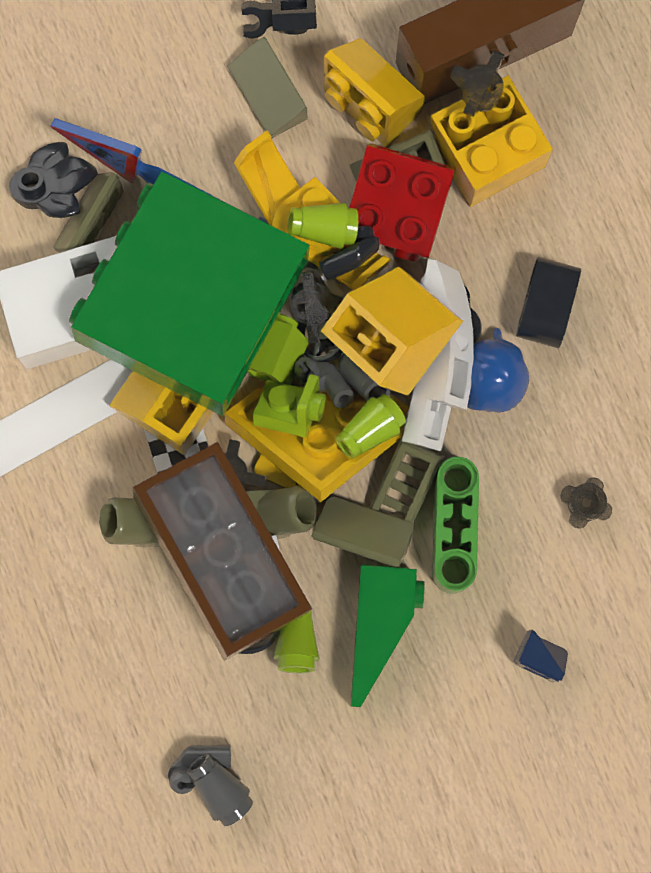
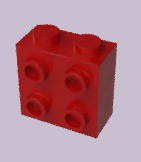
[349,143,456,262]

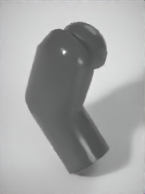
[293,357,355,408]
[168,745,231,794]

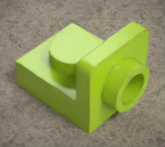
[253,374,326,437]

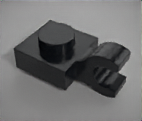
[241,0,317,39]

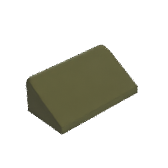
[227,37,308,139]
[53,172,124,253]
[311,496,414,567]

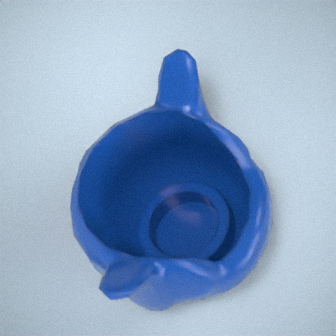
[467,328,529,413]

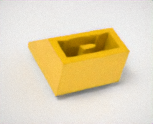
[324,38,425,148]
[430,75,553,207]
[321,267,463,395]
[109,371,214,456]

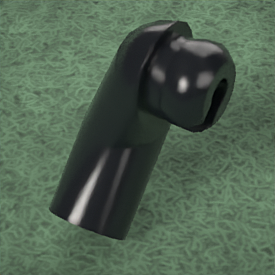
[319,225,380,281]

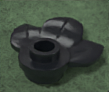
[9,142,98,218]

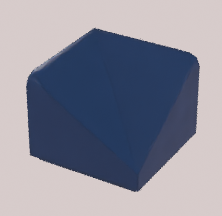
[513,629,568,682]

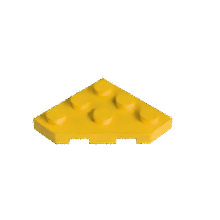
[225,388,410,502]

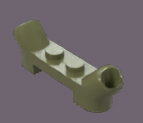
[99,485,317,548]

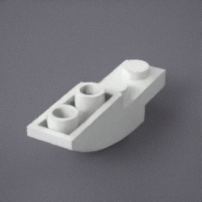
[402,259,474,451]

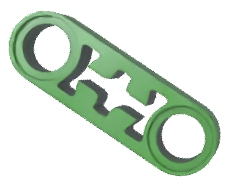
[432,457,479,594]

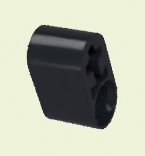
[515,257,581,349]

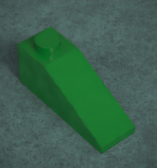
[350,565,425,707]

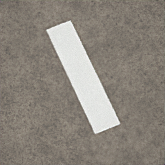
[0,360,132,477]

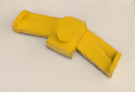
[233,130,391,290]

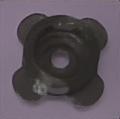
[560,477,612,529]

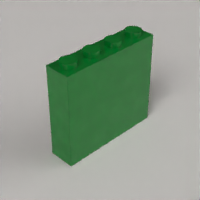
[69,171,310,416]

